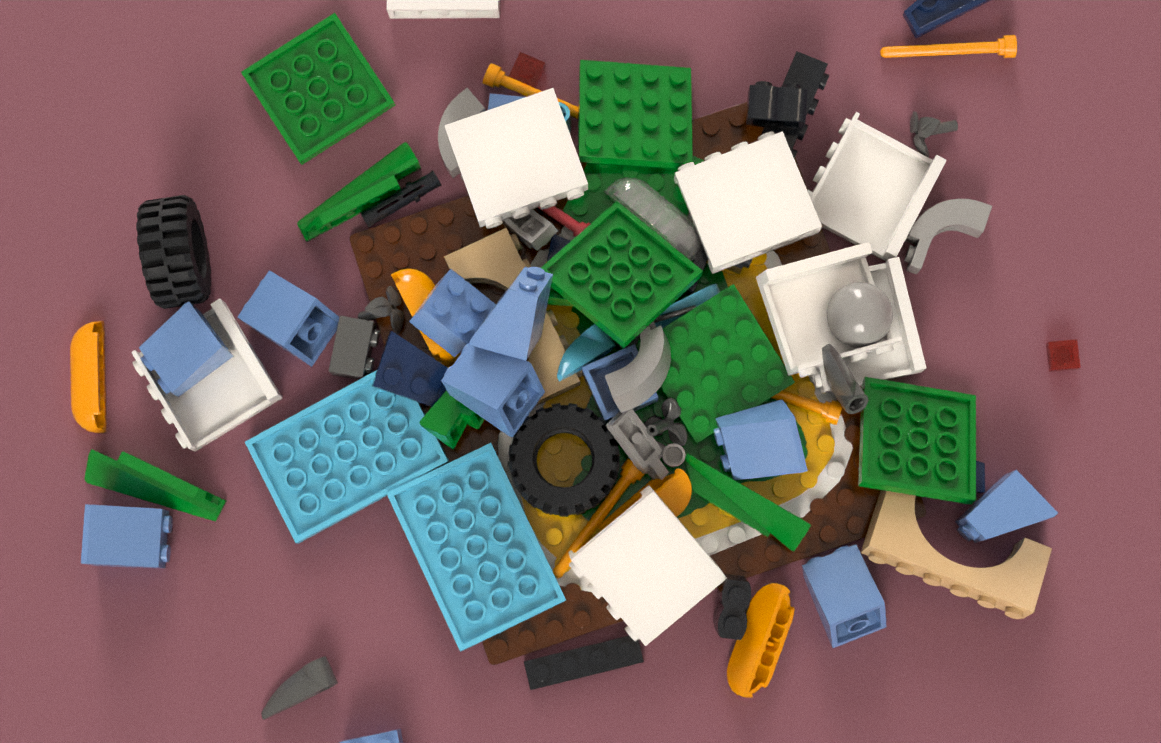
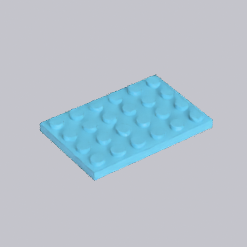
[245,370,450,544]
[386,443,566,652]

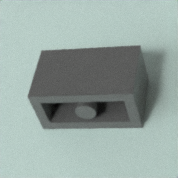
[329,316,380,380]

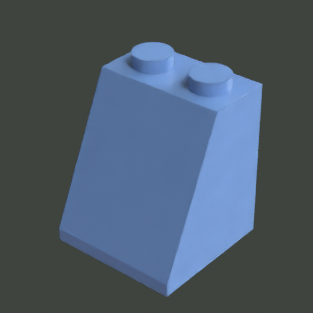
[470,267,553,360]
[237,270,339,367]
[139,301,234,397]
[441,343,545,437]
[713,399,808,480]
[955,470,1058,543]
[81,504,173,568]
[802,544,887,648]

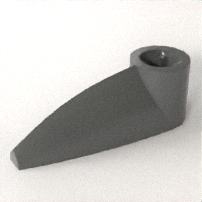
[822,343,869,414]
[261,656,338,720]

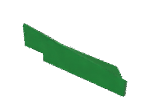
[297,142,421,242]
[420,390,485,449]
[84,449,227,521]
[685,453,811,552]

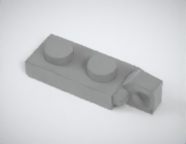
[605,409,669,480]

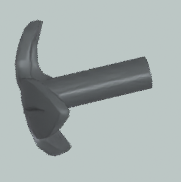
[910,111,958,157]
[358,286,404,334]
[643,397,687,446]

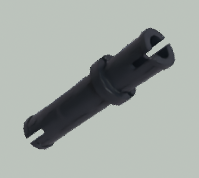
[360,170,442,228]

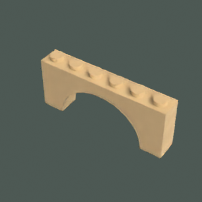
[444,228,583,406]
[861,490,1052,619]

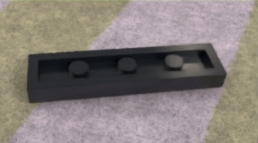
[524,636,644,690]

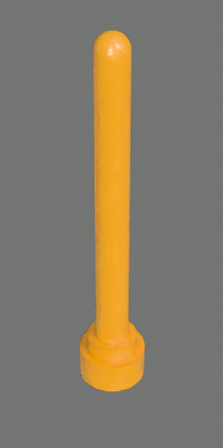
[880,35,1017,58]
[482,63,578,119]
[771,390,842,425]
[552,458,644,579]

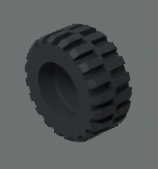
[136,195,211,309]
[508,403,620,517]

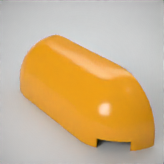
[391,269,461,368]
[70,321,107,433]
[599,468,692,531]
[727,583,795,698]

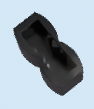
[746,81,807,129]
[713,574,751,640]

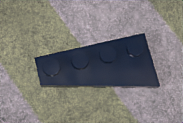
[903,0,991,38]
[372,331,448,407]

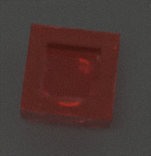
[509,52,546,88]
[1046,339,1081,372]

